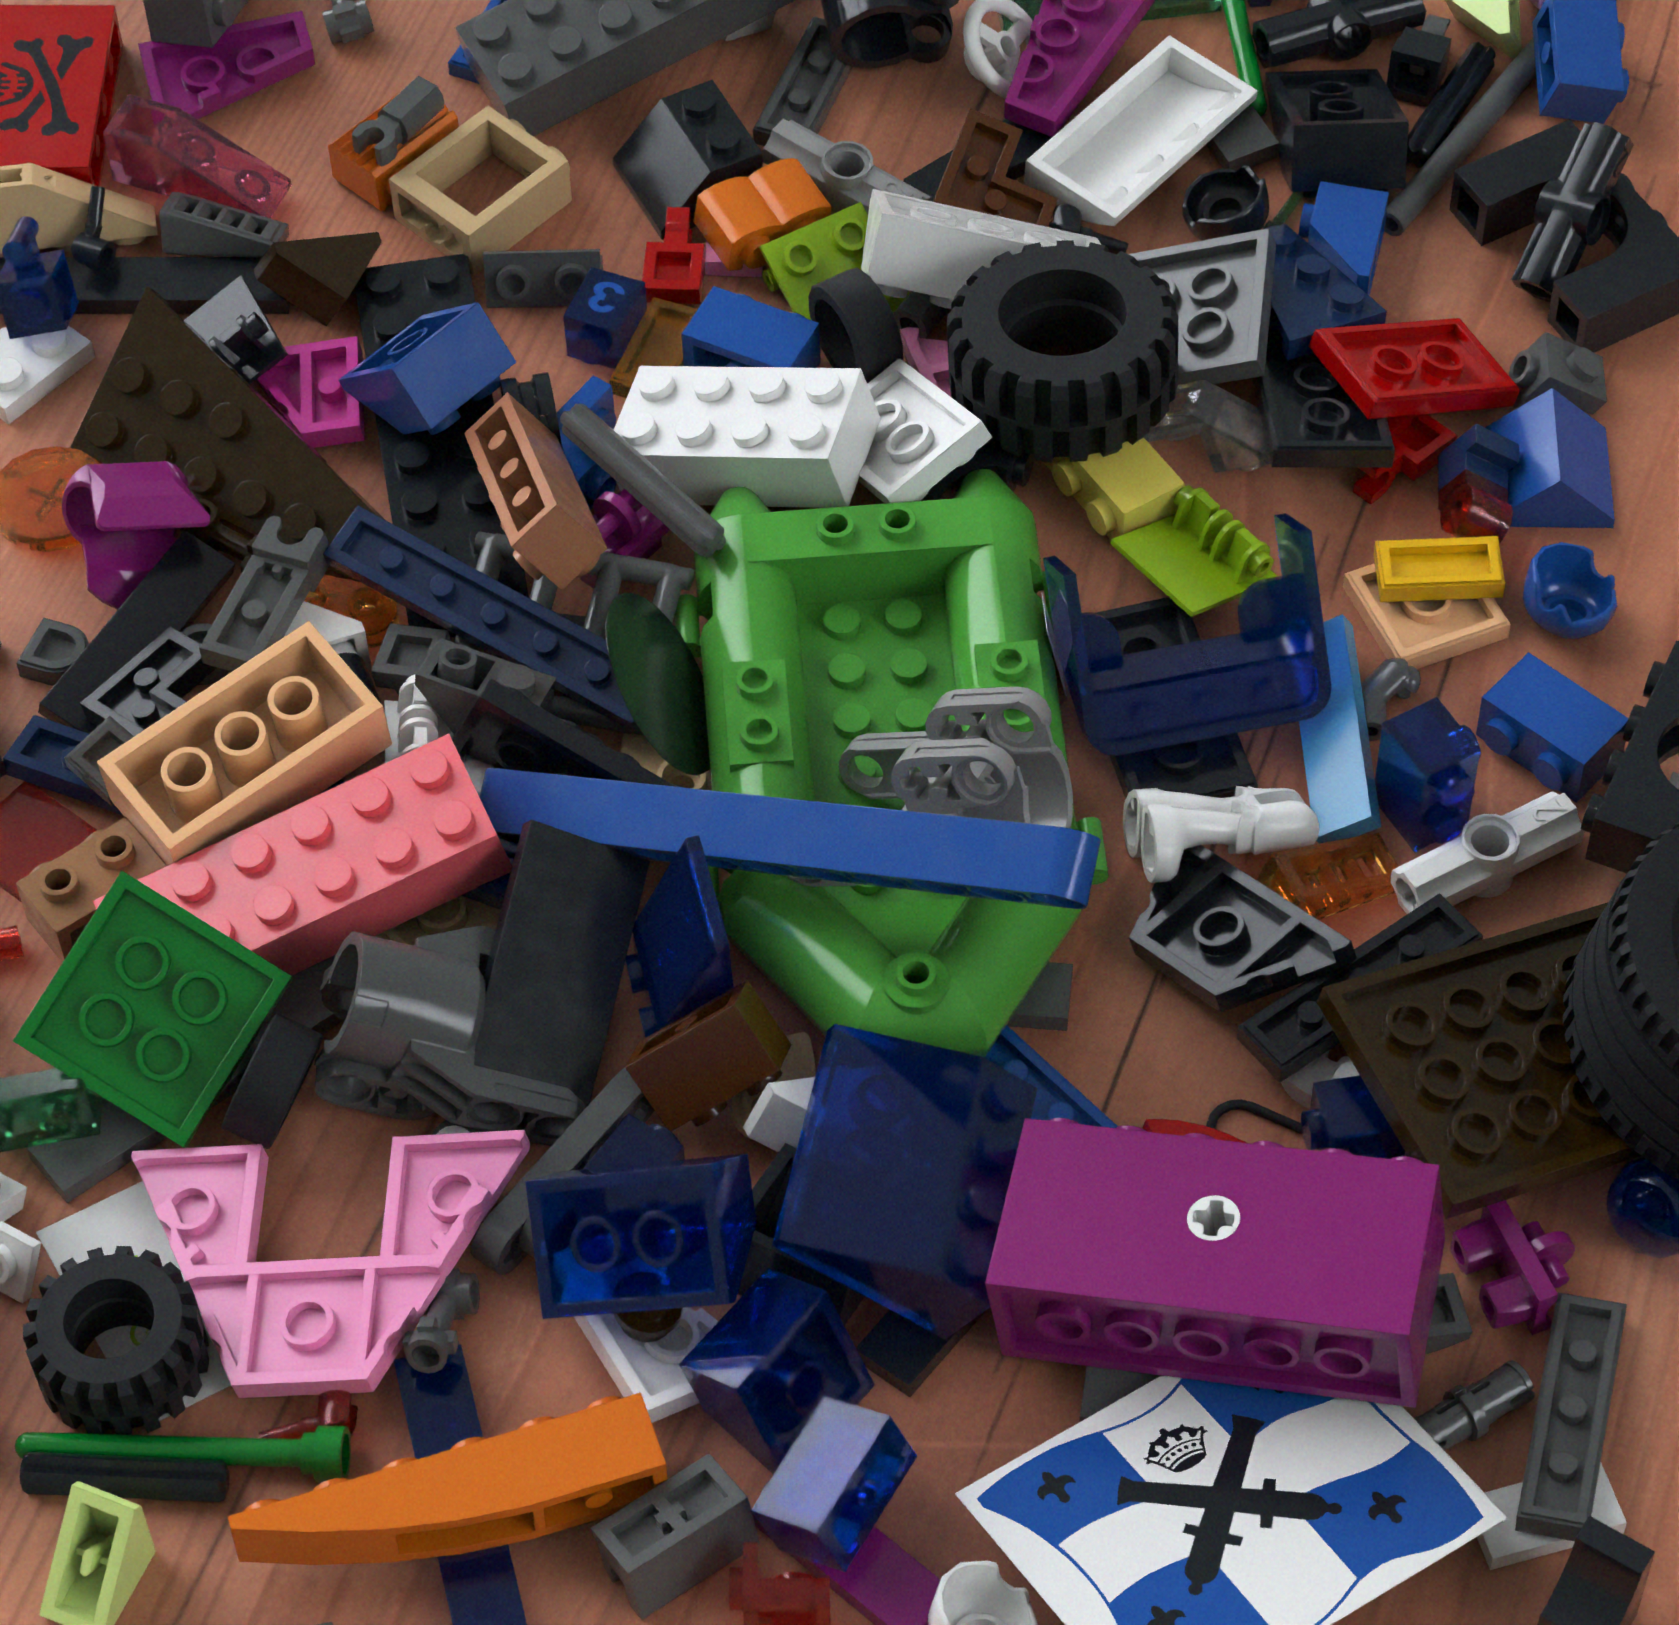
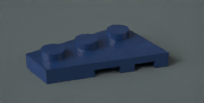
[1265,224,1387,361]

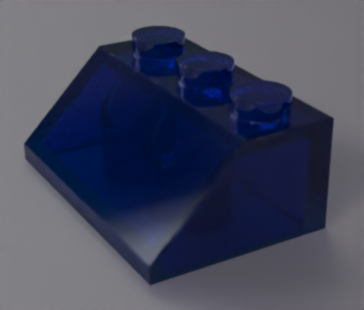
[525,1153,756,1319]

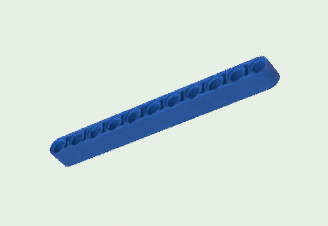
[480,768,1101,909]

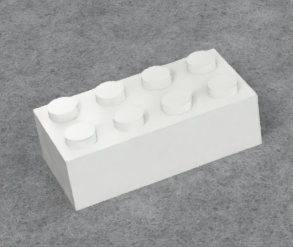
[614,366,881,508]

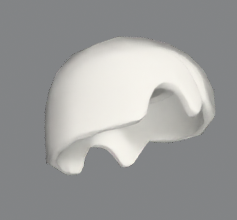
[928,1560,1038,1625]

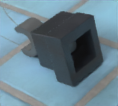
[1386,14,1452,107]

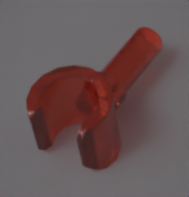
[259,1390,358,1439]

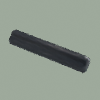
[1407,42,1496,168]
[19,1452,229,1502]

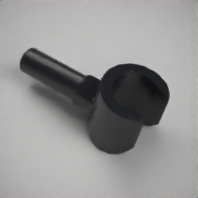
[71,186,116,272]
[1049,204,1129,254]

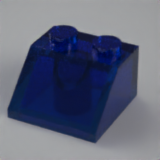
[679,1268,875,1480]

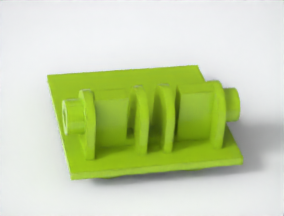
[759,202,909,320]
[1110,485,1279,617]

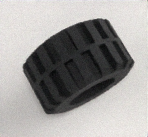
[23,1246,209,1435]

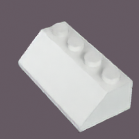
[861,189,1101,309]

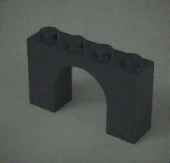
[1449,119,1679,353]
[1581,640,1679,874]

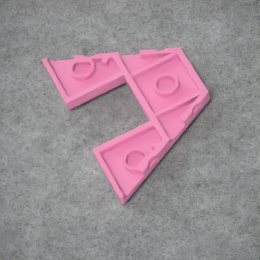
[131,1130,530,1398]

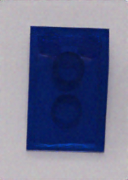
[625,835,734,1039]

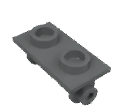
[483,249,603,308]

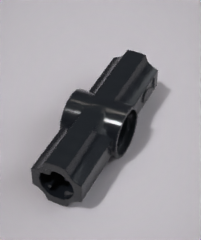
[1252,0,1426,68]
[1511,122,1634,302]

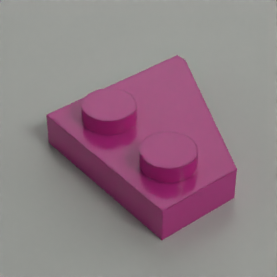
[256,336,365,448]

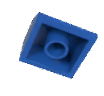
[338,302,516,435]

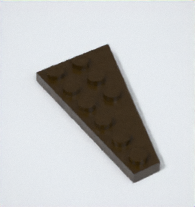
[70,286,385,591]

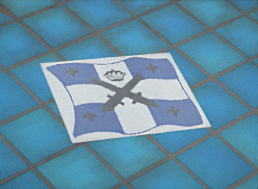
[955,1375,1508,1625]

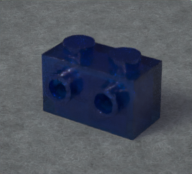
[1375,697,1481,852]
[751,1395,917,1572]

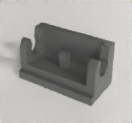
[591,1453,760,1620]

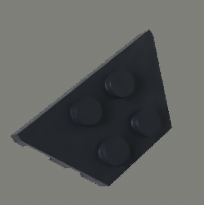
[1129,845,1357,1013]

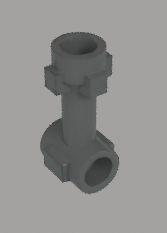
[322,0,375,44]
[402,1268,480,1373]

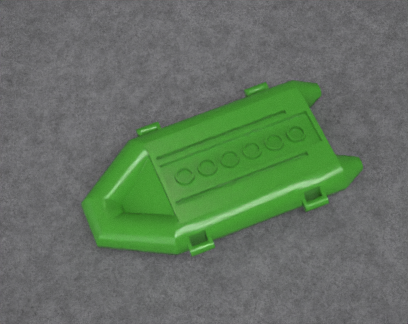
[674,469,1109,1067]

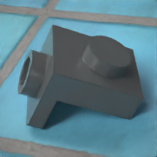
[1509,332,1607,415]

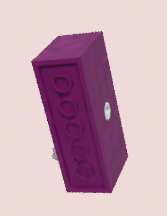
[985,1118,1445,1408]

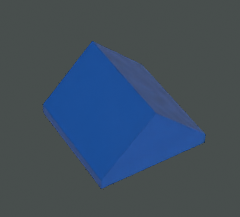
[1486,388,1615,528]

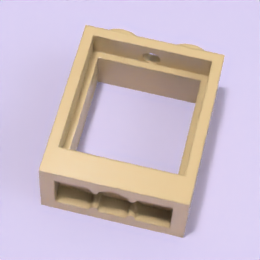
[389,105,572,275]

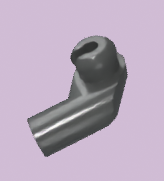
[1361,658,1421,741]

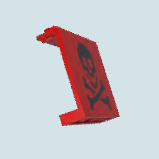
[0,5,123,187]

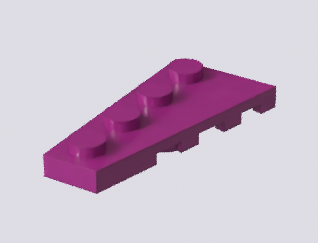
[1004,0,1156,137]

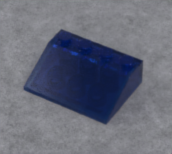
[772,1024,1037,1339]

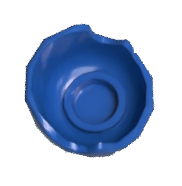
[1523,542,1617,640]

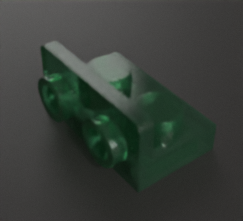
[0,1068,102,1152]

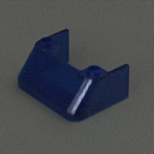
[1043,513,1332,756]

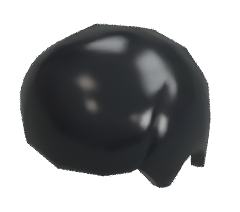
[1182,165,1269,241]

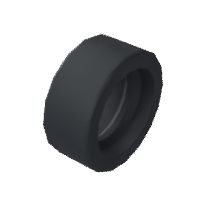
[808,268,903,384]
[221,1014,324,1149]

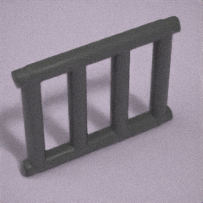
[454,531,695,735]

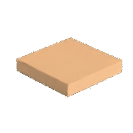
[1343,536,1511,669]

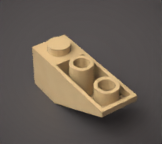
[0,163,158,257]

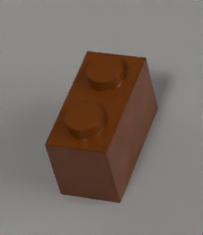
[625,980,792,1132]

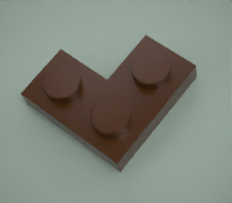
[933,108,1058,227]

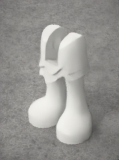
[1123,786,1319,883]

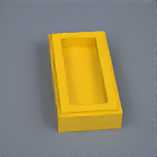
[1373,536,1505,602]

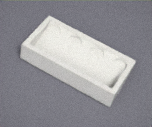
[1024,35,1258,226]

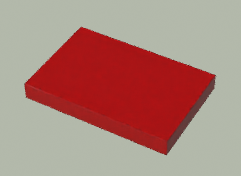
[1309,318,1520,419]

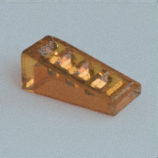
[1257,832,1399,920]

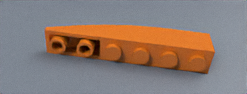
[227,1392,667,1565]

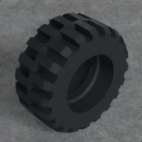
[947,240,1179,462]

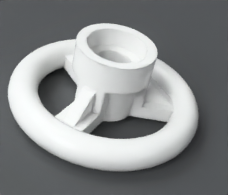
[963,0,1033,99]

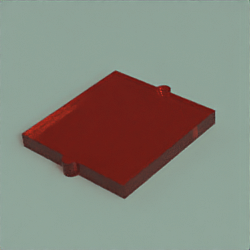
[0,781,97,902]

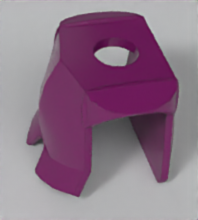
[62,461,211,610]

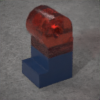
[1438,424,1519,544]

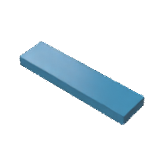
[1288,614,1382,849]

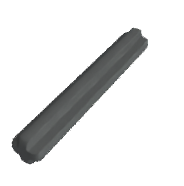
[560,404,726,557]

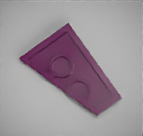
[138,11,315,137]

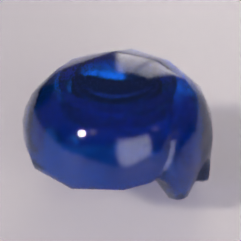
[1606,1157,1679,1259]

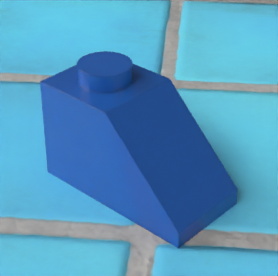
[1298,181,1389,296]

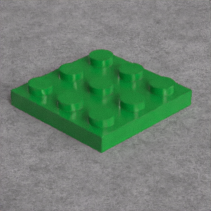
[13,871,294,1148]

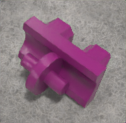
[581,488,670,589]
[1450,1200,1575,1335]

